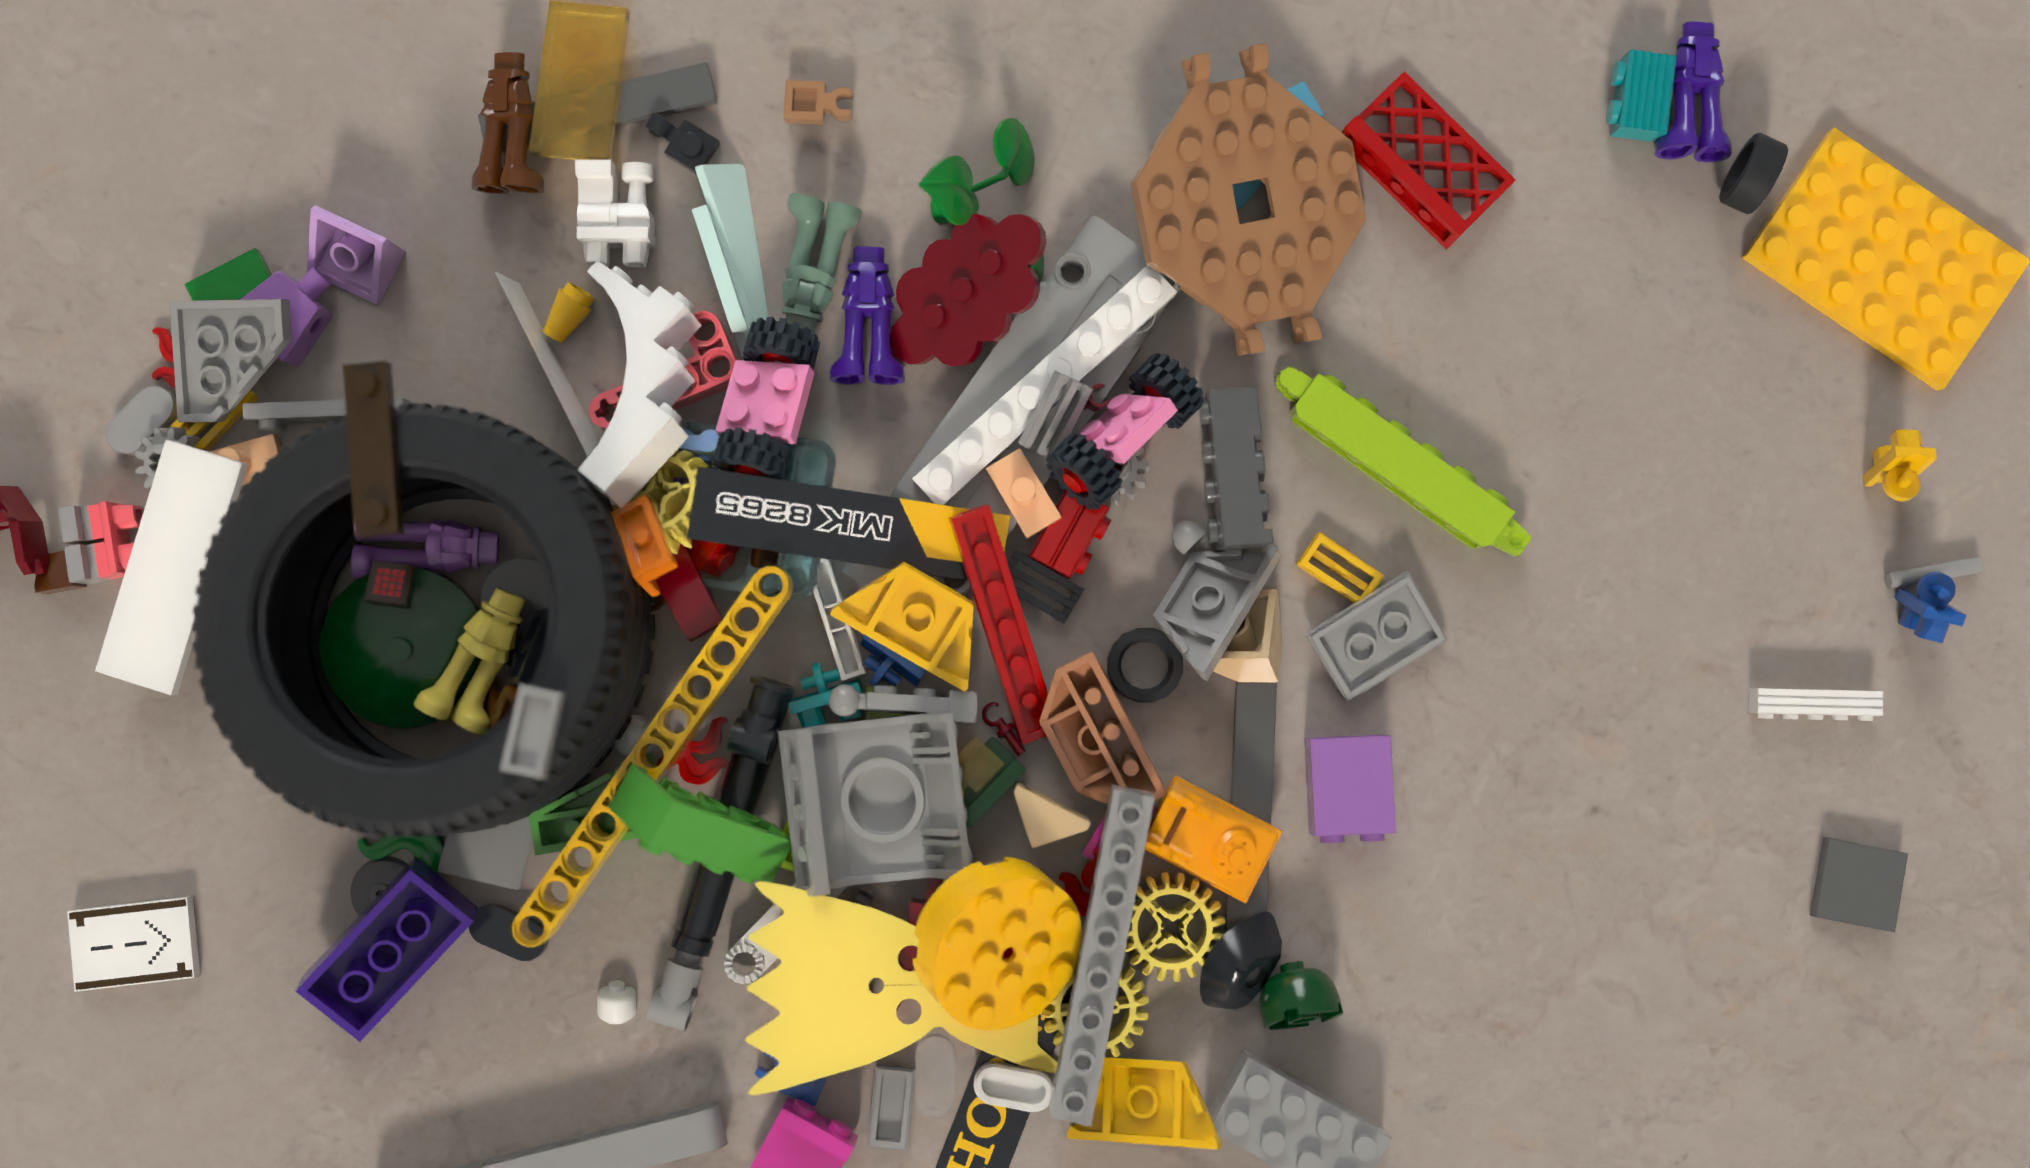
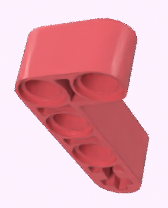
[589,311,738,431]

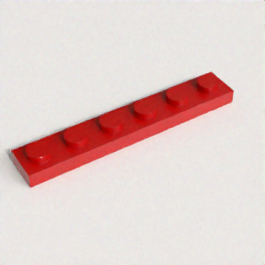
[948,504,1048,745]

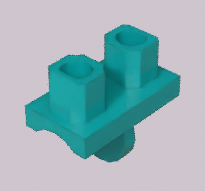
[788,661,863,728]

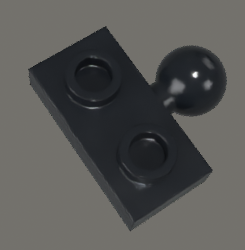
[503,608,548,687]

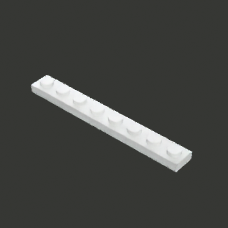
[912,265,1177,505]

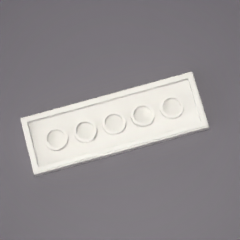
[95,440,248,695]

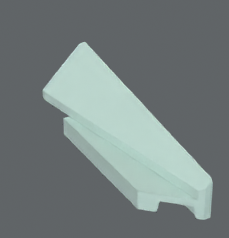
[692,164,769,360]

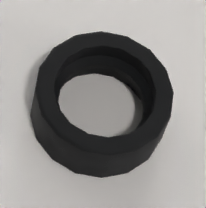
[1719,133,1788,214]
[1107,628,1183,703]

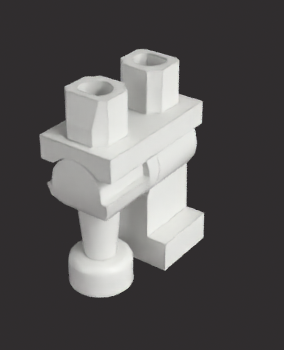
[575,160,656,268]

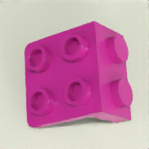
[751,1097,858,1168]

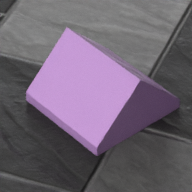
[307,205,405,305]

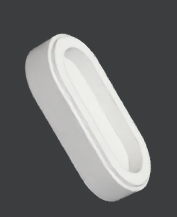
[974,1061,1053,1112]

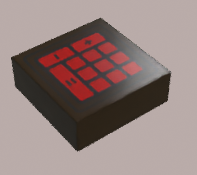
[364,560,417,608]

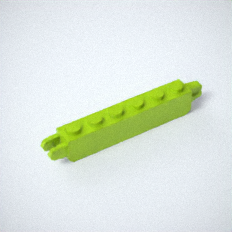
[1274,366,1532,557]

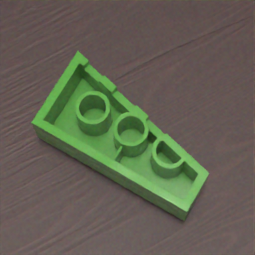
[608,764,791,884]

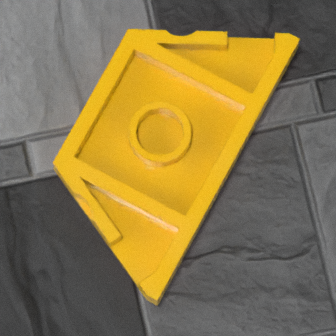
[830,562,974,692]
[1067,1057,1222,1150]

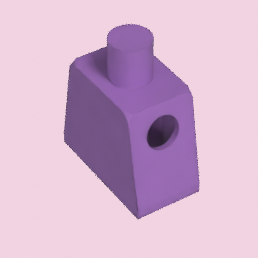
[240,267,332,367]

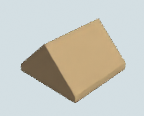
[1014,781,1091,848]

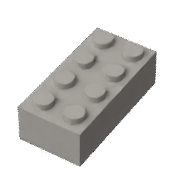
[1208,1048,1392,1168]

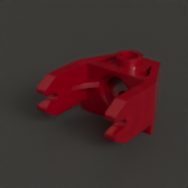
[0,486,50,575]

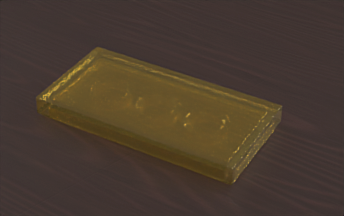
[529,0,630,160]

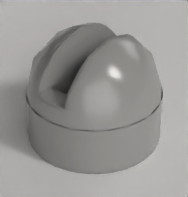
[1172,521,1206,555]

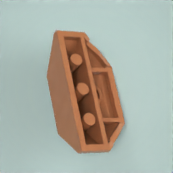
[1039,651,1168,804]

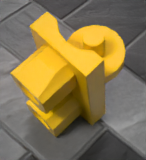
[1863,429,1937,502]

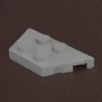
[1153,546,1281,681]

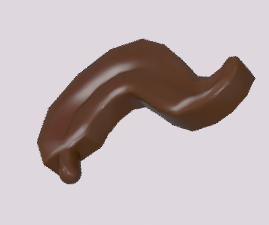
[483,676,519,731]

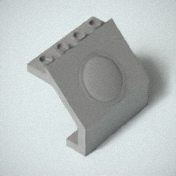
[778,711,972,896]

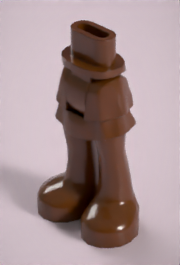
[471,52,544,194]

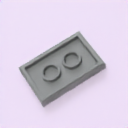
[1305,571,1448,703]

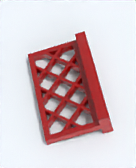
[1341,71,1516,250]

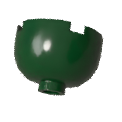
[1260,961,1344,1030]

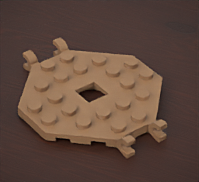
[1130,43,1367,356]

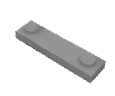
[243,398,415,431]

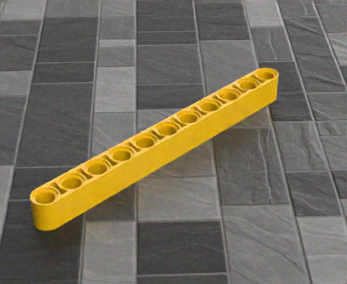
[512,566,793,947]

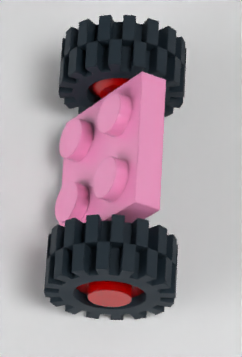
[711,317,820,480]
[1046,353,1204,510]

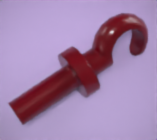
[982,702,1026,757]

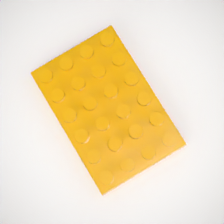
[1742,127,2030,391]

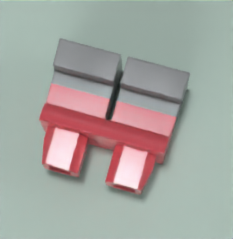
[58,501,144,584]

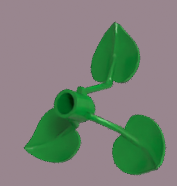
[918,118,1044,283]

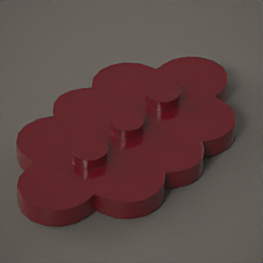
[890,213,1047,367]

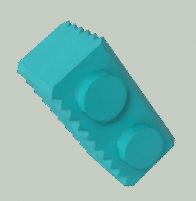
[1606,49,1677,142]

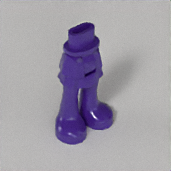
[1655,21,1732,163]
[830,246,905,385]

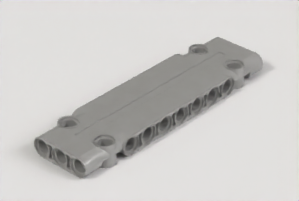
[842,216,1180,596]

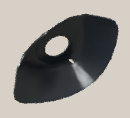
[1200,912,1282,1010]

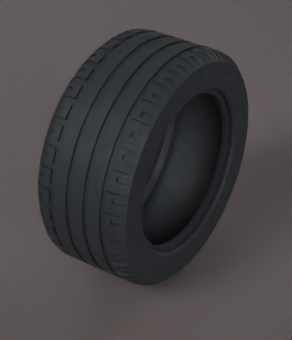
[192,404,655,837]

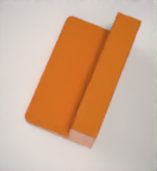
[610,494,678,597]

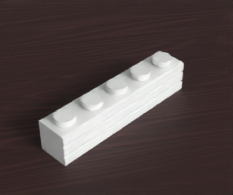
[804,558,867,681]
[1748,688,1883,721]

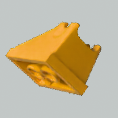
[1145,775,1283,904]

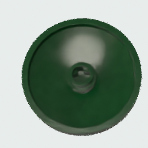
[319,566,481,728]

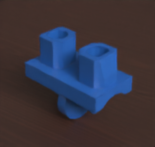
[1895,572,1966,643]
[860,634,927,687]

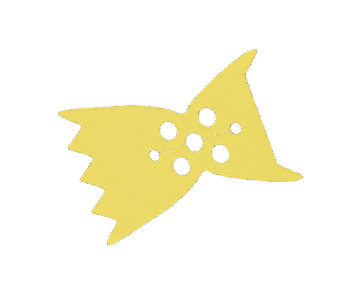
[745,881,1057,1095]

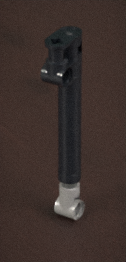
[646,676,795,1032]

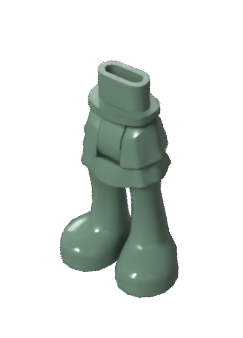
[782,193,862,334]

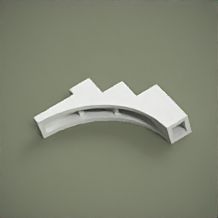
[578,260,701,509]

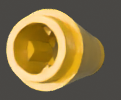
[542,282,595,343]

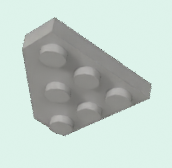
[169,299,292,422]

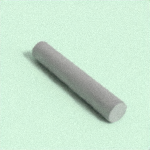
[1884,557,1984,588]

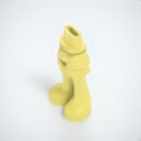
[413,587,526,735]

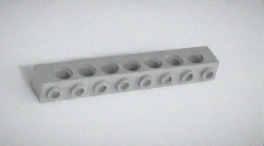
[1050,784,1155,1126]

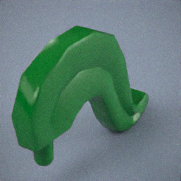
[357,835,445,874]

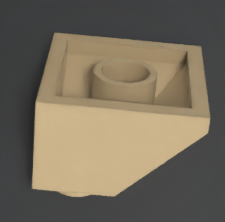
[1213,589,1282,682]

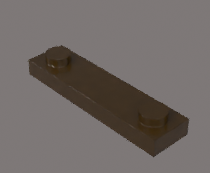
[342,361,404,538]

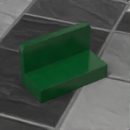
[961,737,1027,829]

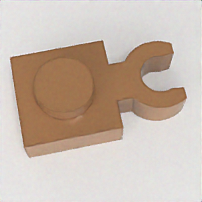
[784,80,853,125]

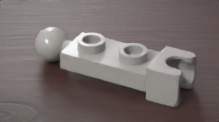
[828,684,978,725]

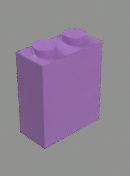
[1304,735,1396,843]

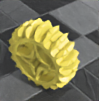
[612,449,708,554]
[1125,871,1225,982]
[1040,963,1149,1060]

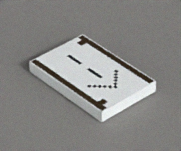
[67,896,200,992]

